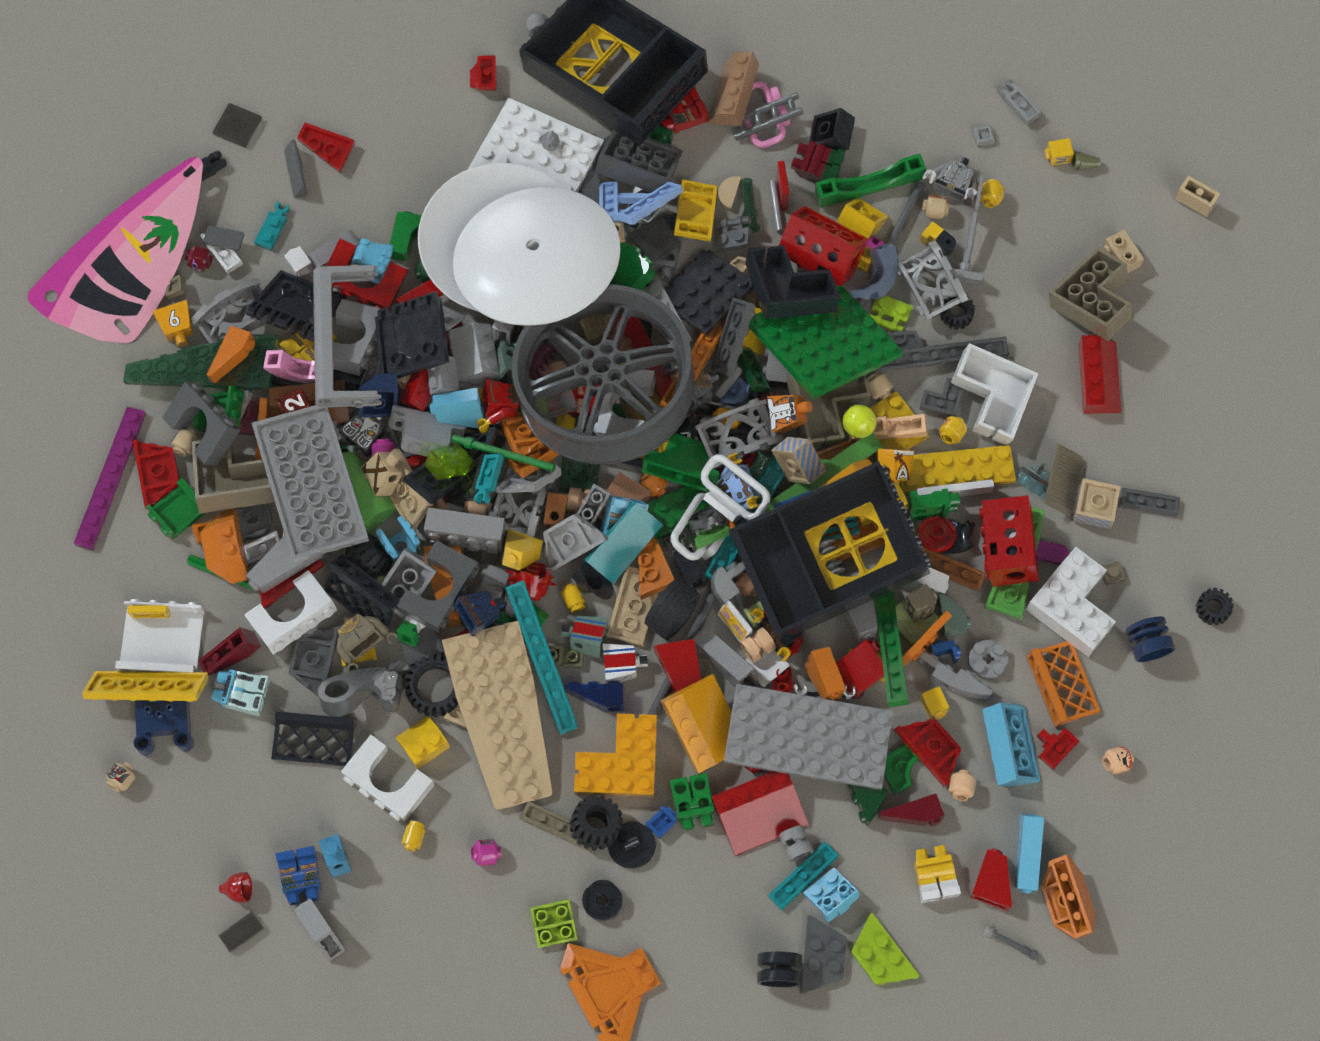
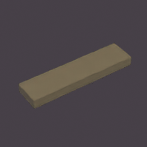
[520,801,592,853]

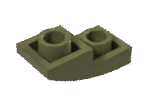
[549,645,584,668]

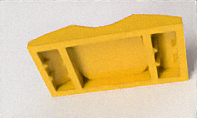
[674,179,717,242]

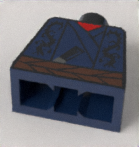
[454,591,505,636]

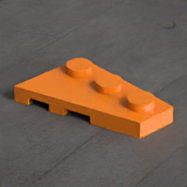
[638,537,674,600]

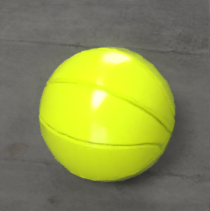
[843,405,877,438]

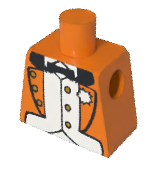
[767,395,813,433]

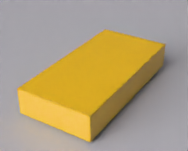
[127,605,170,619]

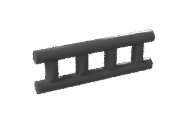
[734,92,804,141]

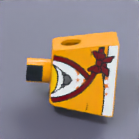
[878,449,914,486]

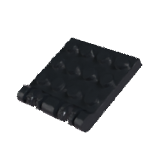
[246,270,347,342]

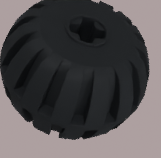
[345,534,392,579]

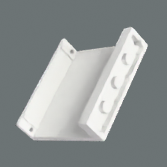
[115,599,205,672]

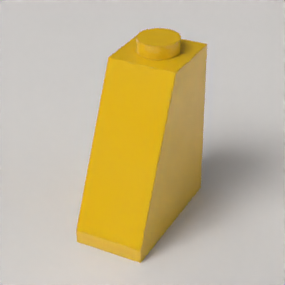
[502,529,543,571]

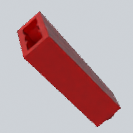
[653,639,701,693]

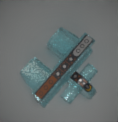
[1017,463,1050,497]

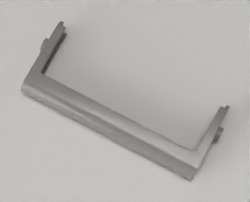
[313,264,382,408]

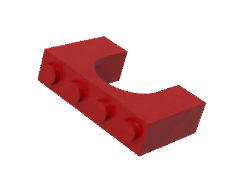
[326,238,408,309]

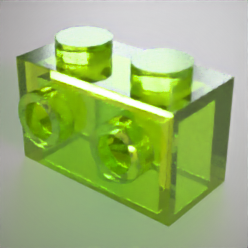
[424,445,473,480]

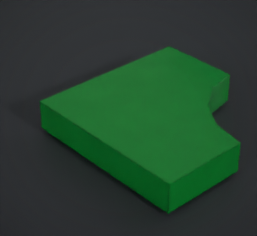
[884,744,919,795]

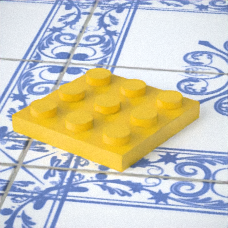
[870,391,930,460]

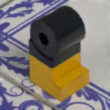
[920,221,956,256]

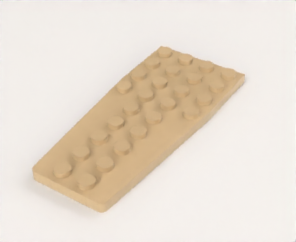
[442,621,552,810]

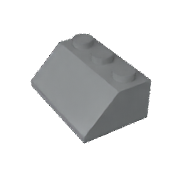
[447,323,499,384]
[381,548,437,619]

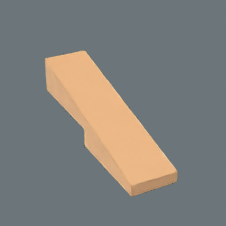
[849,414,928,441]

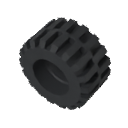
[570,795,623,851]

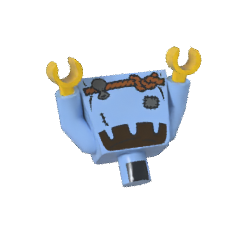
[717,452,762,511]

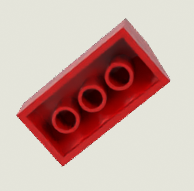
[1078,335,1121,414]

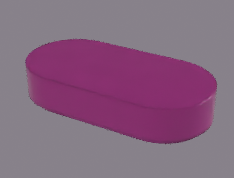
[1037,541,1069,565]

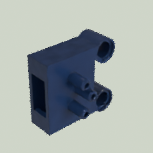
[133,700,194,756]

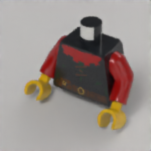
[750,608,804,662]

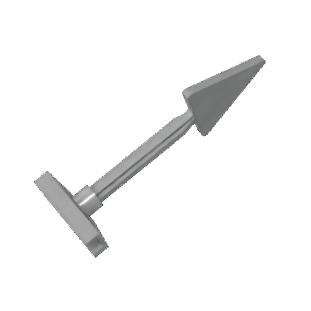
[950,176,984,286]

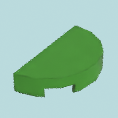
[695,524,730,550]

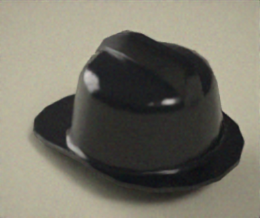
[572,561,614,600]

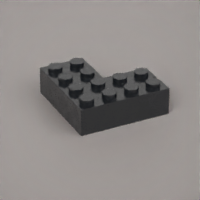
[745,245,840,319]

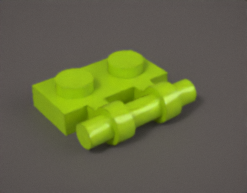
[869,295,913,332]

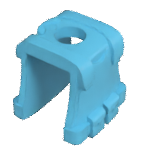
[351,238,393,285]
[376,516,421,563]

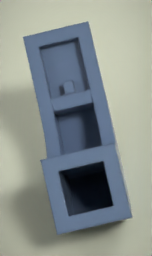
[850,244,898,300]

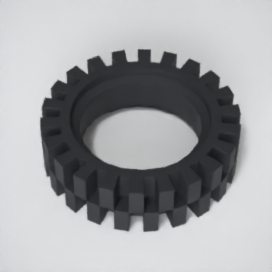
[404,654,458,717]

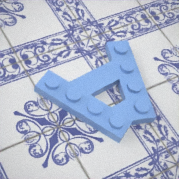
[599,180,683,225]

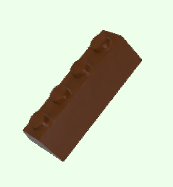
[269,380,350,425]

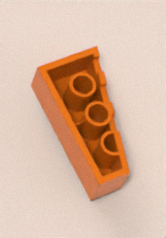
[423,546,463,627]

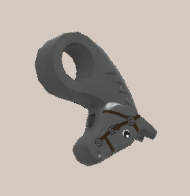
[318,659,409,717]

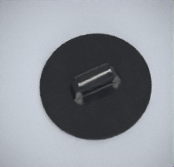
[608,822,656,869]

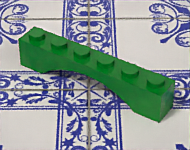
[815,153,926,208]

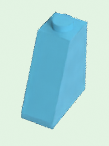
[430,388,485,428]

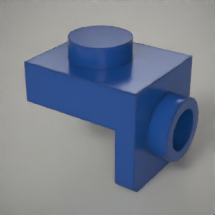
[930,640,961,664]
[646,805,677,839]

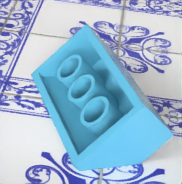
[982,703,1041,787]

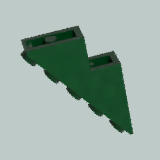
[846,784,889,826]

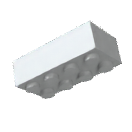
[424,508,507,554]

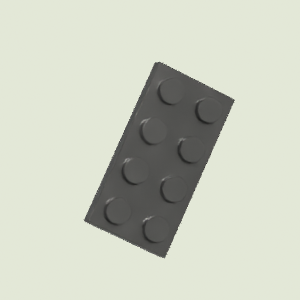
[711,297,755,377]

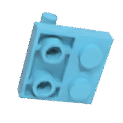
[803,868,860,923]

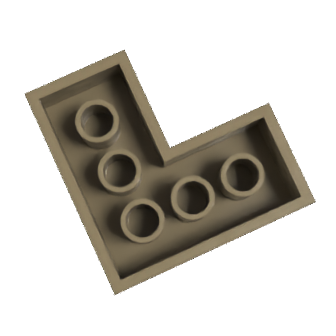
[1049,247,1133,341]

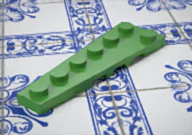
[985,507,1045,620]

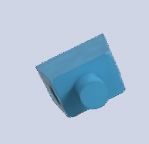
[319,834,352,878]

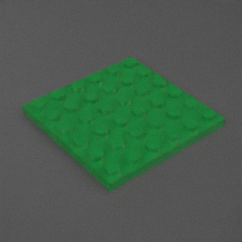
[749,286,903,400]

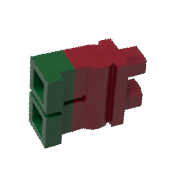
[791,141,846,182]

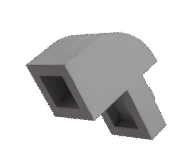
[711,562,746,604]

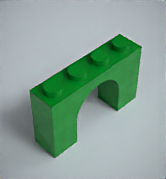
[390,211,422,262]

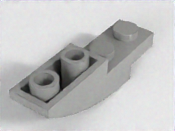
[577,483,611,526]
[919,651,993,700]

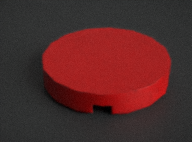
[918,516,956,552]

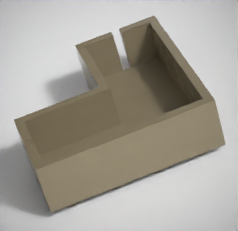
[786,373,872,448]
[192,440,275,514]

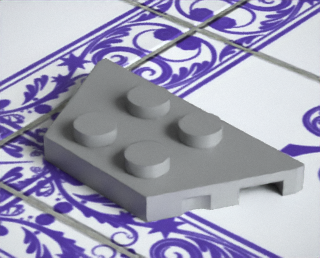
[495,460,562,493]
[543,513,609,572]

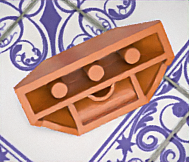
[200,509,249,584]
[1041,854,1096,939]

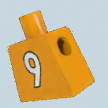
[153,300,193,347]

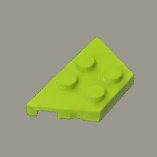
[851,913,919,986]

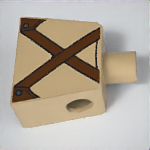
[361,450,403,496]

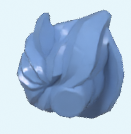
[718,376,751,405]

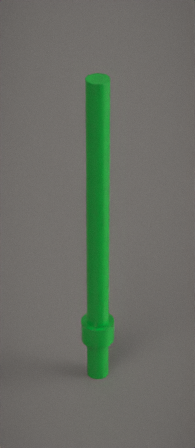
[451,435,556,472]

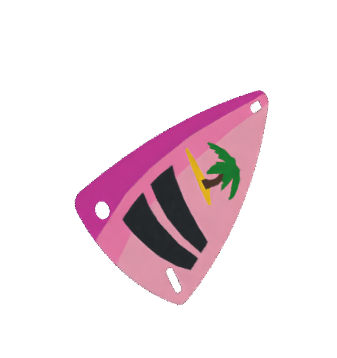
[28,157,203,343]

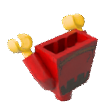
[477,379,520,434]

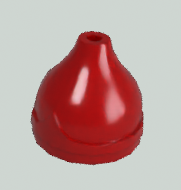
[219,872,252,903]

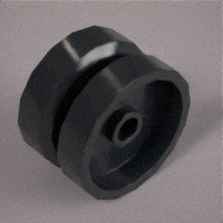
[757,951,802,988]

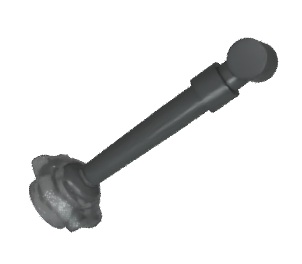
[982,922,1039,960]

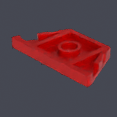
[132,440,180,509]
[259,560,324,609]
[894,718,962,788]

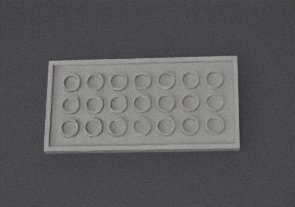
[252,405,369,562]
[724,684,893,790]

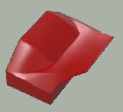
[470,55,497,91]

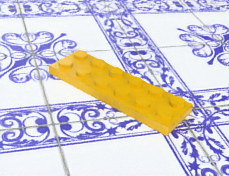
[900,445,1016,495]
[82,671,209,702]

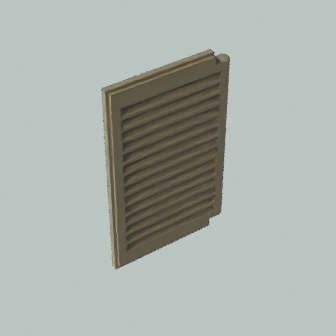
[1045,444,1085,516]

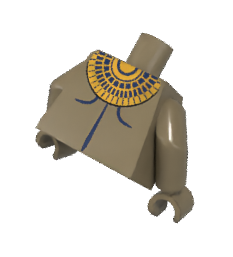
[337,614,398,671]

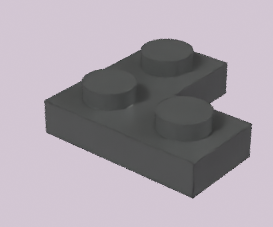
[919,378,963,417]

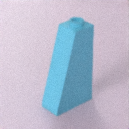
[1015,813,1044,893]

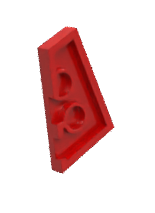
[297,122,355,173]

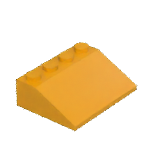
[660,674,731,773]

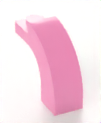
[263,350,334,384]

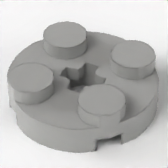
[968,640,1008,680]

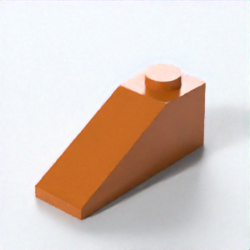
[207,325,255,383]

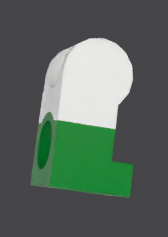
[396,616,426,647]

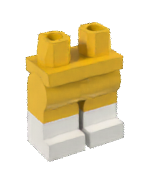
[914,845,961,904]

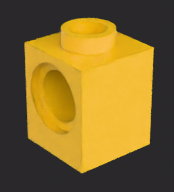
[920,686,949,720]

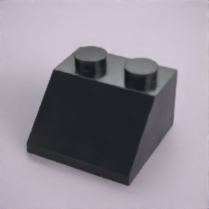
[809,108,855,151]

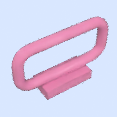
[744,81,791,148]

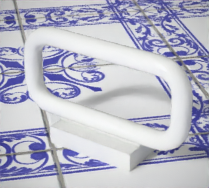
[701,454,770,522]
[671,493,730,560]

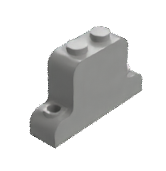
[388,405,466,459]

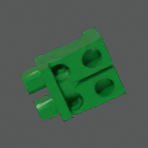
[906,488,960,522]
[669,773,714,831]

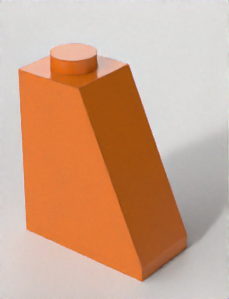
[804,646,846,701]

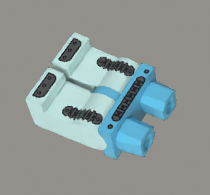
[211,669,270,717]

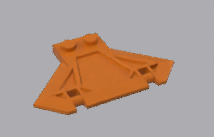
[560,943,661,1041]

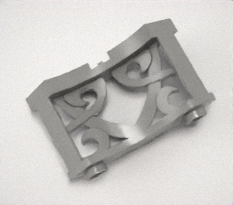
[897,240,968,320]
[190,278,274,354]
[695,398,784,469]
[489,465,557,538]

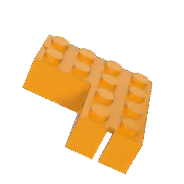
[574,714,657,797]

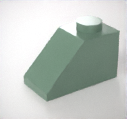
[938,594,971,637]

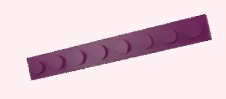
[74,406,146,550]

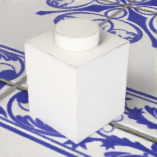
[284,246,314,278]

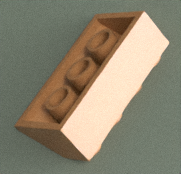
[707,51,759,126]

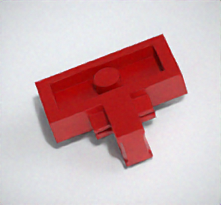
[1036,728,1079,770]

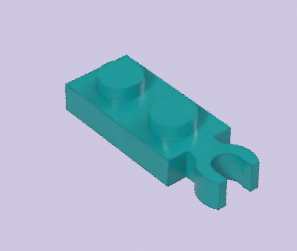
[254,201,290,251]
[474,454,504,504]

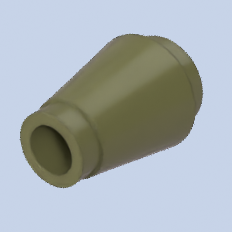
[1072,152,1101,170]

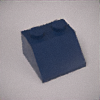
[359,374,398,418]

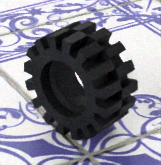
[940,295,975,330]
[1196,588,1234,626]

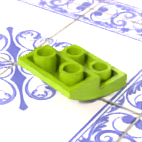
[530,899,578,948]

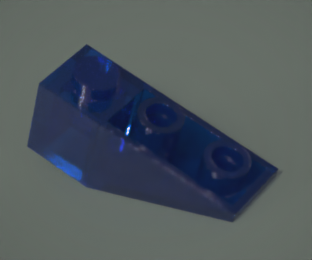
[564,681,624,712]

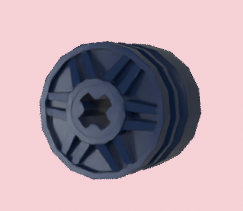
[1125,616,1176,663]

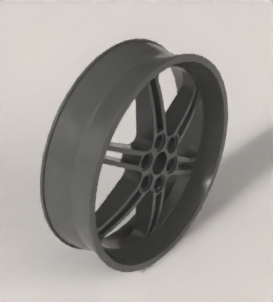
[512,285,695,464]

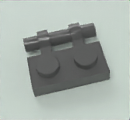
[715,215,752,253]

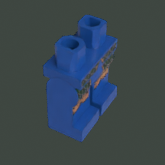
[275,846,321,906]

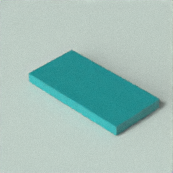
[585,500,663,584]

